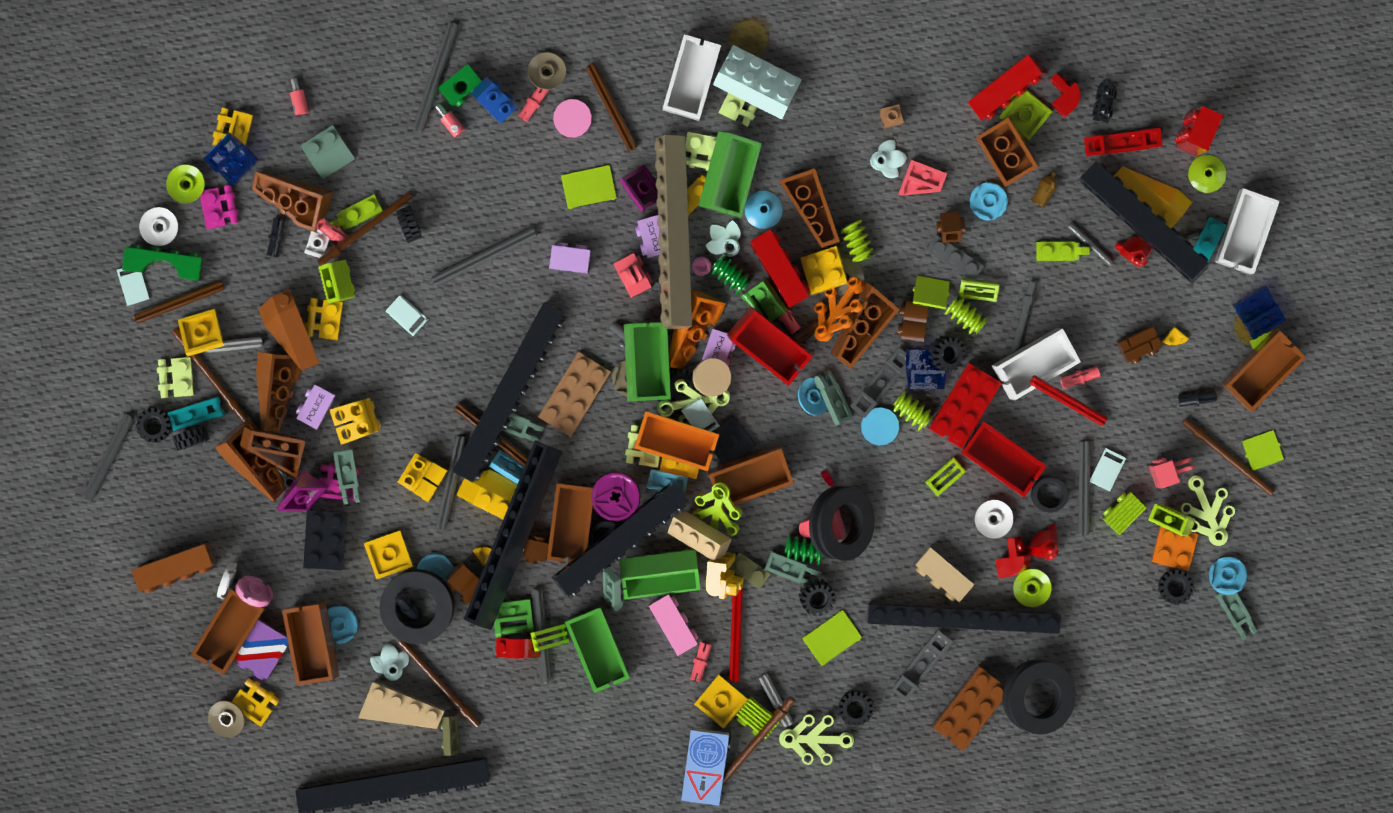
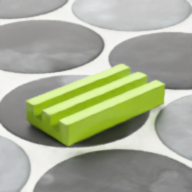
[959,278,1000,302]
[925,457,967,497]
[531,624,569,652]

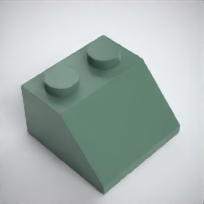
[301,125,355,179]

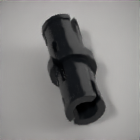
[266,218,285,257]

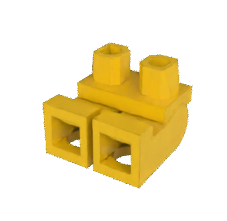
[330,398,381,445]
[397,453,448,502]
[706,552,744,599]

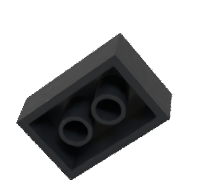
[303,510,347,570]

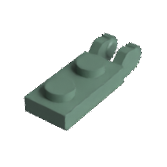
[814,370,853,426]
[502,413,544,441]
[333,449,360,505]
[764,552,821,585]
[603,567,623,612]
[1215,593,1257,640]

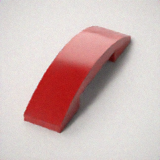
[1084,128,1163,157]

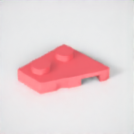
[898,160,947,196]

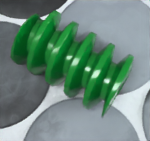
[712,253,753,295]
[784,534,823,565]

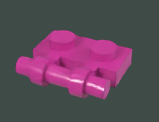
[200,185,239,229]
[319,463,360,501]

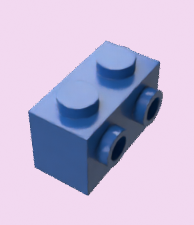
[470,77,517,123]

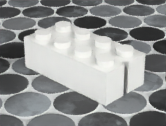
[663,34,721,121]
[1214,188,1280,275]
[992,328,1081,400]

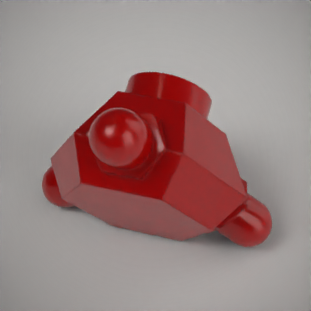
[1115,236,1153,267]
[1023,524,1059,560]

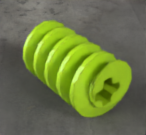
[841,219,875,262]
[945,296,988,334]
[893,390,935,431]

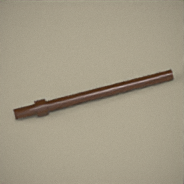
[317,192,413,266]
[171,328,248,422]
[1182,418,1275,496]
[398,641,481,728]
[723,696,795,784]

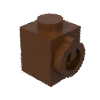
[936,211,966,243]
[522,535,549,564]

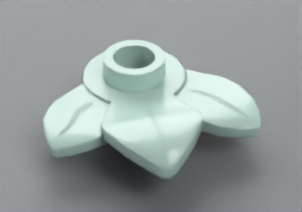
[870,140,907,178]
[706,221,741,257]
[370,643,409,681]

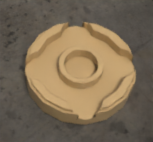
[693,358,731,397]

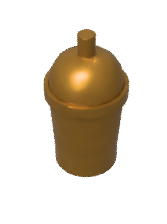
[1031,172,1057,208]

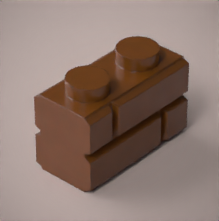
[1116,325,1162,364]

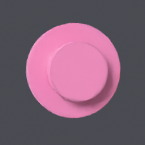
[692,257,711,276]

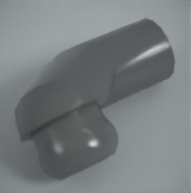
[610,321,625,350]

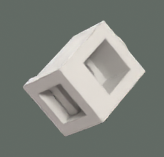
[304,229,330,258]

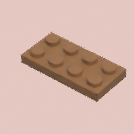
[538,352,611,437]

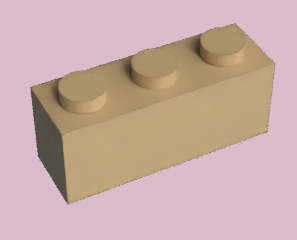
[667,511,731,561]
[915,547,974,602]

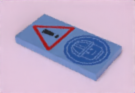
[681,728,729,806]

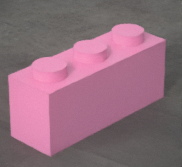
[649,594,699,656]

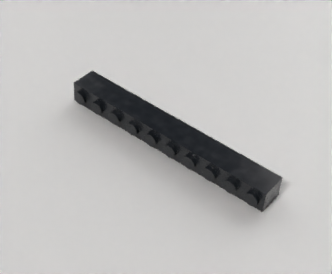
[452,302,565,483]
[463,440,563,630]
[867,603,1061,634]
[295,758,490,813]

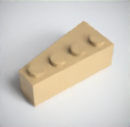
[358,681,445,729]

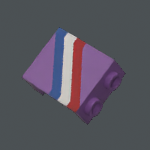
[234,619,289,680]

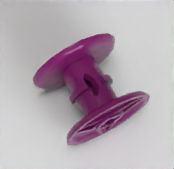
[591,472,640,521]

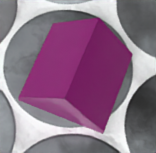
[620,165,658,213]
[277,470,327,512]

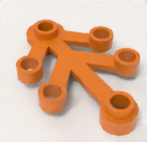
[814,277,865,342]

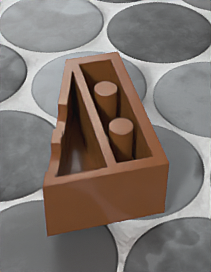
[240,427,305,478]

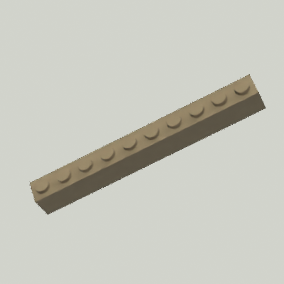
[654,135,692,329]

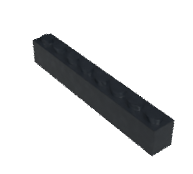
[1080,161,1208,284]
[551,482,688,597]

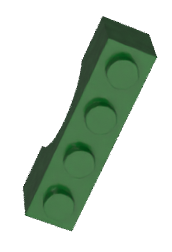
[122,244,204,281]

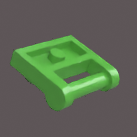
[741,279,788,322]
[494,599,534,638]

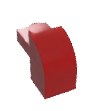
[1049,73,1080,118]
[995,536,1031,578]
[496,637,540,659]

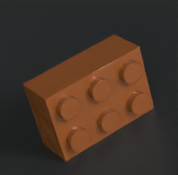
[976,116,1040,187]

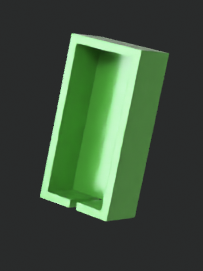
[698,132,762,218]
[624,322,671,401]
[619,550,701,600]
[565,606,630,693]

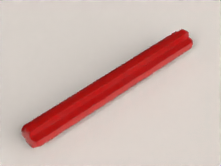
[1029,375,1107,426]
[729,588,743,682]

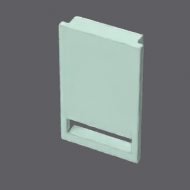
[117,268,150,306]
[386,295,429,336]
[682,398,719,432]
[1090,448,1126,491]

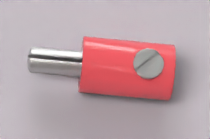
[290,78,309,116]
[435,104,465,138]

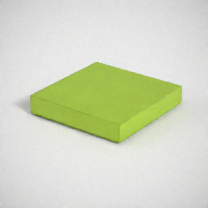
[999,90,1053,141]

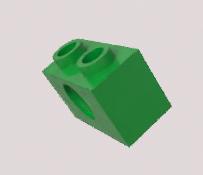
[438,64,482,107]

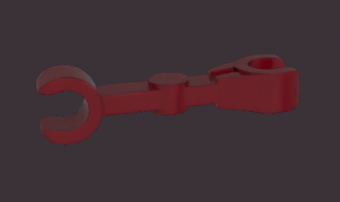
[820,470,845,514]

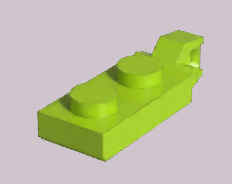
[331,194,383,230]
[1036,242,1090,261]

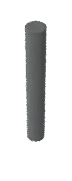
[1067,222,1114,266]

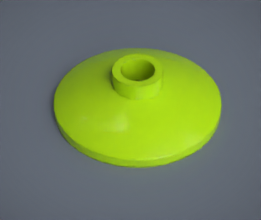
[1188,155,1226,193]
[166,165,205,203]
[1013,569,1051,607]

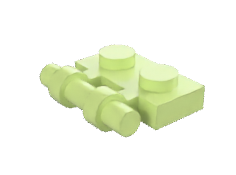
[719,93,757,127]
[685,132,717,171]
[157,357,194,398]
[625,425,660,468]

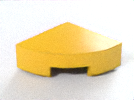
[1162,326,1189,346]
[473,547,492,566]

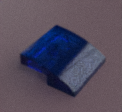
[203,133,259,186]
[1232,285,1286,340]
[906,349,946,389]

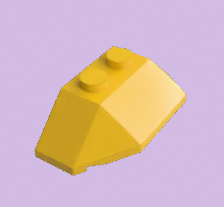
[456,469,517,519]

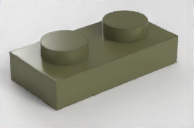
[729,552,770,589]
[441,715,459,756]

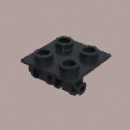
[1092,80,1117,123]

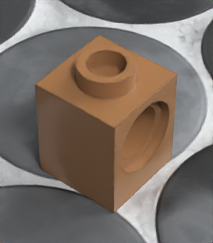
[879,104,904,129]

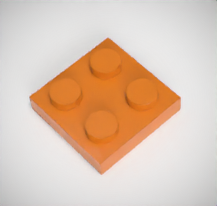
[1151,526,1198,571]

